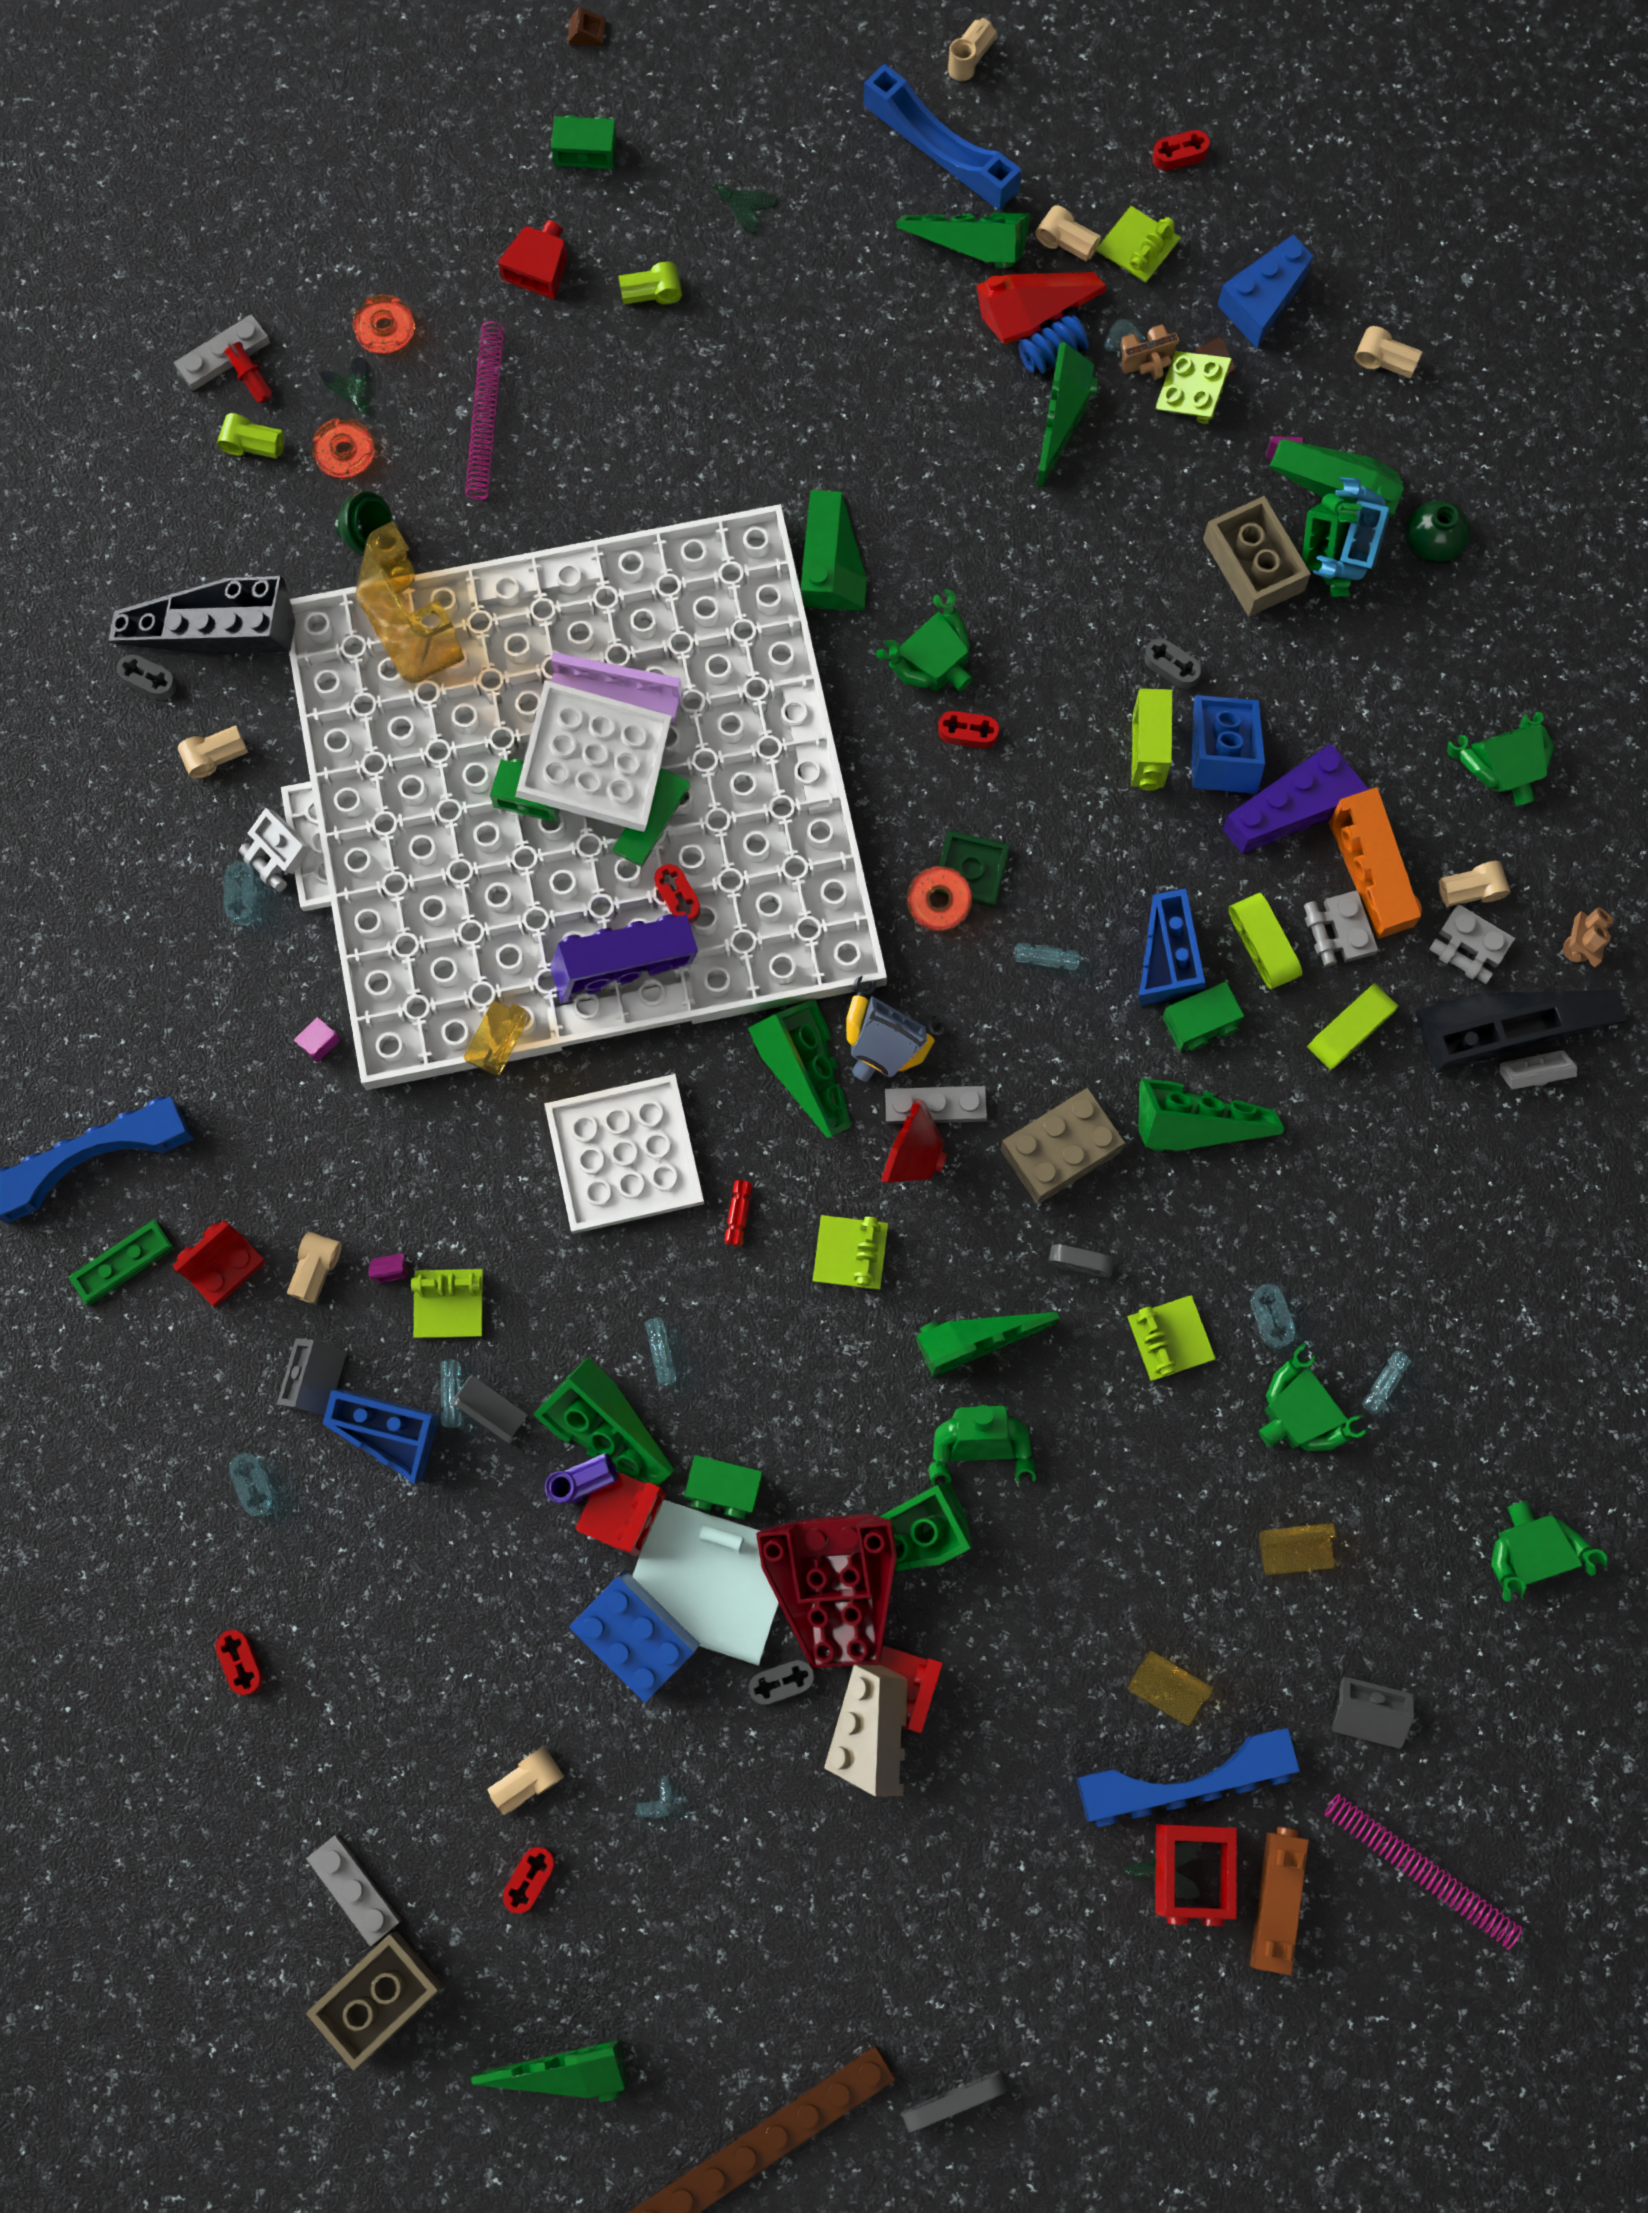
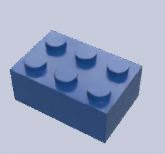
[569,1569,700,1703]

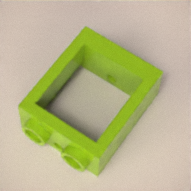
[1131,688,1172,791]

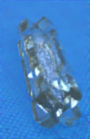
[1015,942,1080,970]
[645,1317,676,1385]
[1362,1351,1411,1414]
[440,1360,461,1428]

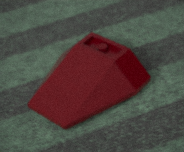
[756,1514,897,1668]

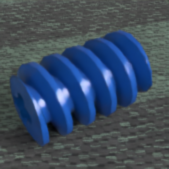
[1018,315,1089,374]

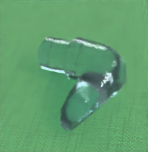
[1104,319,1145,351]
[636,1776,675,1819]

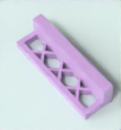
[551,652,683,723]

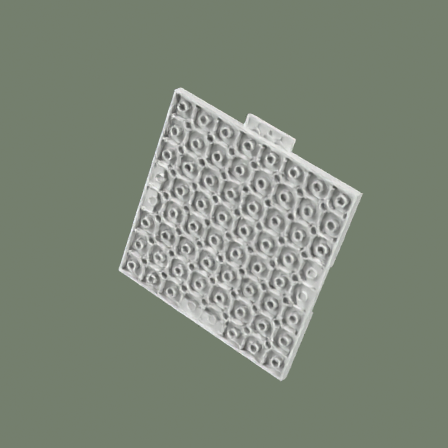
[281,504,887,1090]

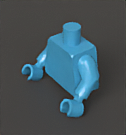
[1313,477,1389,580]

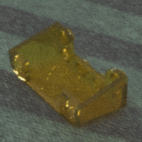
[355,521,465,683]

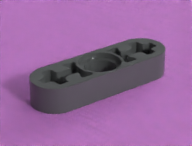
[901,2071,1007,2132]

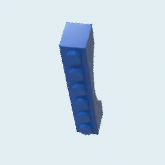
[864,64,1022,211]
[0,1096,194,1224]
[1076,1728,1300,1827]

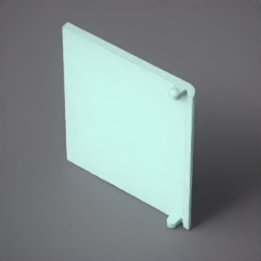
[632,1500,779,1666]

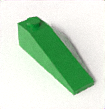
[896,213,1030,268]
[533,1357,674,1486]

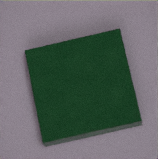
[932,830,1011,908]

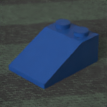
[1191,695,1265,794]

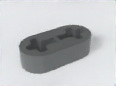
[1144,639,1201,689]
[117,654,177,700]
[1048,1244,1115,1277]
[748,1660,814,1705]

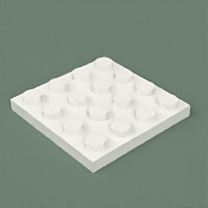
[515,680,672,832]
[544,1074,704,1234]

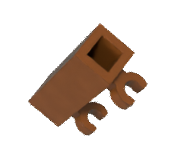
[1249,1827,1308,1975]

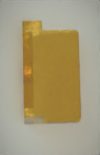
[464,1001,529,1076]
[1258,1523,1336,1575]
[1128,1651,1214,1725]

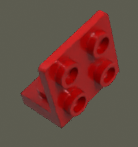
[173,1220,266,1308]
[576,1472,667,1558]
[867,1646,942,1734]

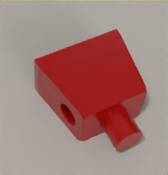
[498,221,567,300]

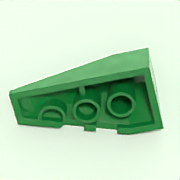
[1037,342,1098,487]
[1269,439,1404,518]
[801,490,867,611]
[748,999,851,1138]
[1138,1078,1284,1151]
[916,1312,1059,1378]
[879,1482,972,1571]
[471,2040,628,2102]

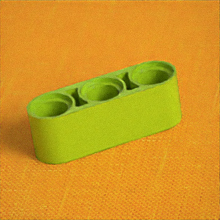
[1228,892,1302,990]
[1307,983,1399,1071]

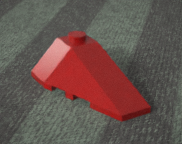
[976,272,1106,345]
[881,1098,948,1183]

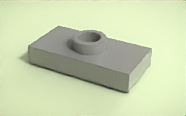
[1500,1050,1577,1090]

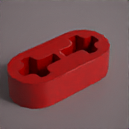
[1152,130,1210,170]
[938,711,999,749]
[654,864,701,924]
[215,1630,264,1696]
[503,1846,555,1914]

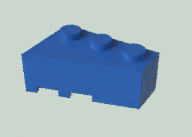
[1217,234,1314,348]
[1139,888,1206,1006]
[323,1389,440,1484]

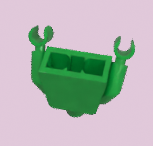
[1302,493,1362,597]
[876,589,973,692]
[1447,712,1554,806]
[1258,1344,1370,1452]
[928,1405,1036,1486]
[1491,1500,1607,1602]

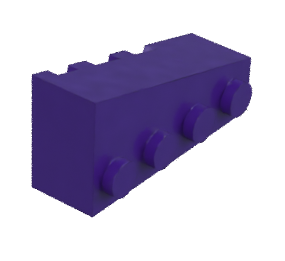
[1222,743,1369,854]
[550,914,698,1004]

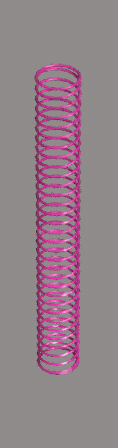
[465,321,504,499]
[1324,1794,1522,1949]

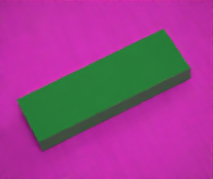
[613,768,691,868]
[68,1219,175,1306]

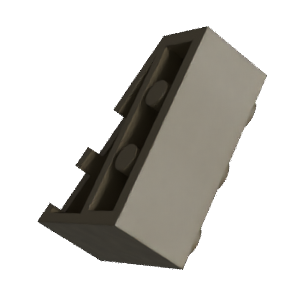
[824,1665,908,1797]

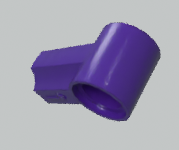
[545,1453,619,1505]

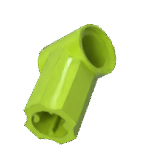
[619,262,682,304]
[217,413,284,459]

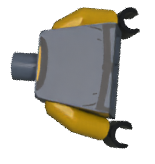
[846,976,946,1082]

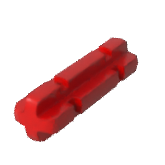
[724,1180,752,1246]

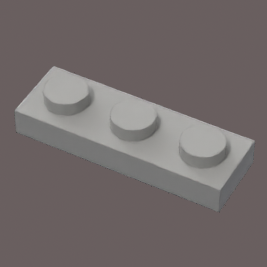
[173,314,270,391]
[885,1086,987,1124]
[306,1835,402,1946]

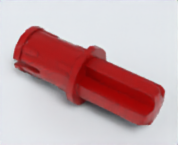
[224,342,272,404]

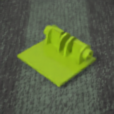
[1096,206,1181,282]
[1155,351,1232,424]
[813,1215,888,1290]
[411,1269,483,1338]
[1127,1295,1215,1381]

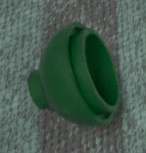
[335,491,394,556]
[1406,500,1470,562]

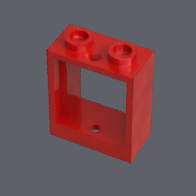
[1155,1824,1237,1926]

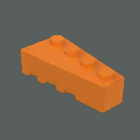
[1329,787,1422,939]

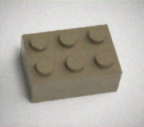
[1203,496,1311,617]
[1000,1088,1125,1205]
[306,1931,444,2071]

